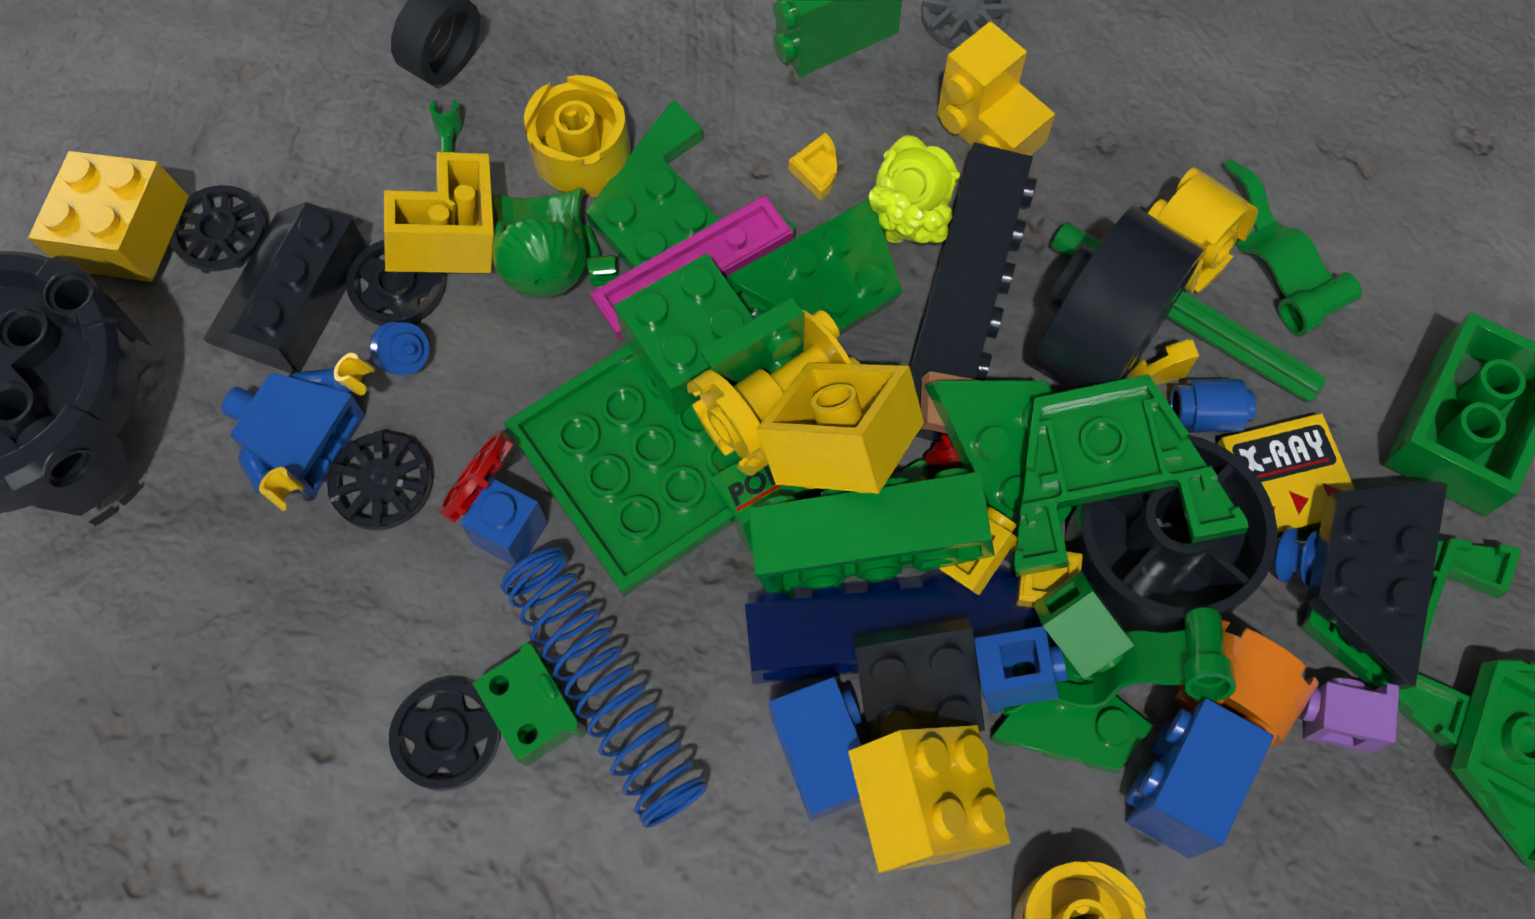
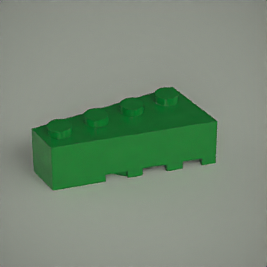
[748,468,995,604]

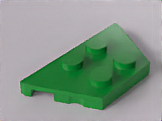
[726,199,902,335]
[925,381,1075,574]
[1451,660,1535,872]

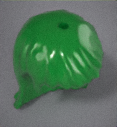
[491,188,586,298]

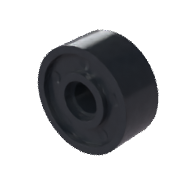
[1033,206,1207,390]
[1065,435,1277,633]

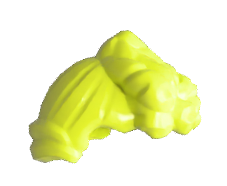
[868,135,960,244]

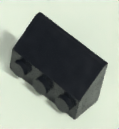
[203,202,367,374]

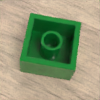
[614,253,754,415]

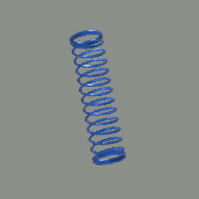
[500,547,708,828]

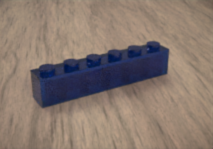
[745,571,1087,684]

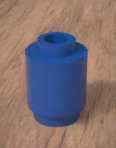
[1170,379,1256,433]

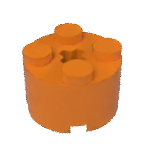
[1174,620,1319,747]

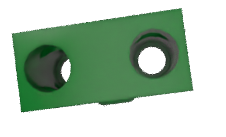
[472,643,586,766]

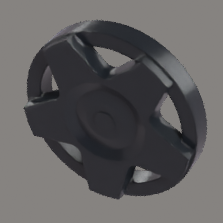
[346,240,445,326]
[389,681,499,791]

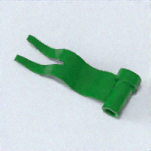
[1224,159,1362,336]
[1003,608,1236,715]

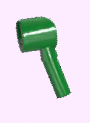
[429,99,464,152]
[582,224,618,287]

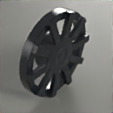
[327,430,431,531]

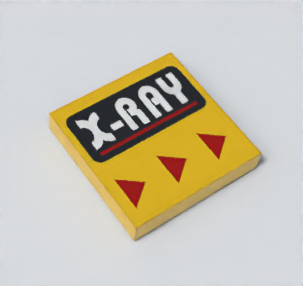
[1217,413,1355,537]

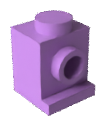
[1299,678,1399,754]

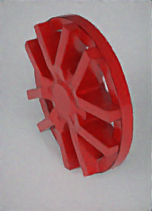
[438,430,514,523]

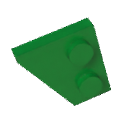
[700,297,805,383]
[990,674,1153,774]

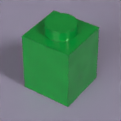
[1033,571,1134,680]

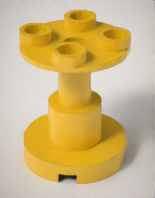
[687,310,860,476]

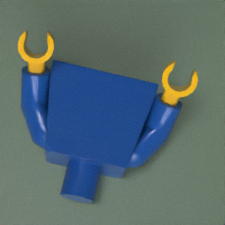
[222,353,376,511]

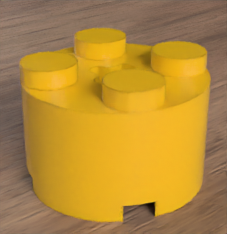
[524,75,631,197]
[1147,167,1258,294]
[1013,861,1147,919]

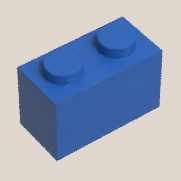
[769,677,862,822]

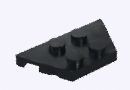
[1307,481,1447,690]

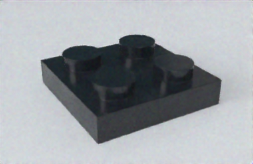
[852,617,985,742]

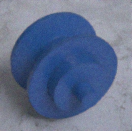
[370,322,429,375]
[1272,527,1319,587]

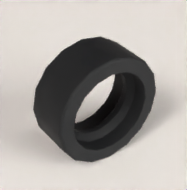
[391,0,481,86]

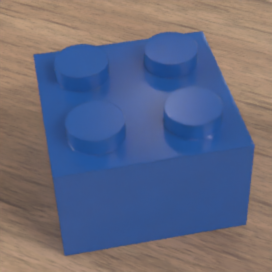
[1125,698,1274,859]

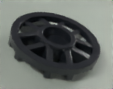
[170,185,267,274]

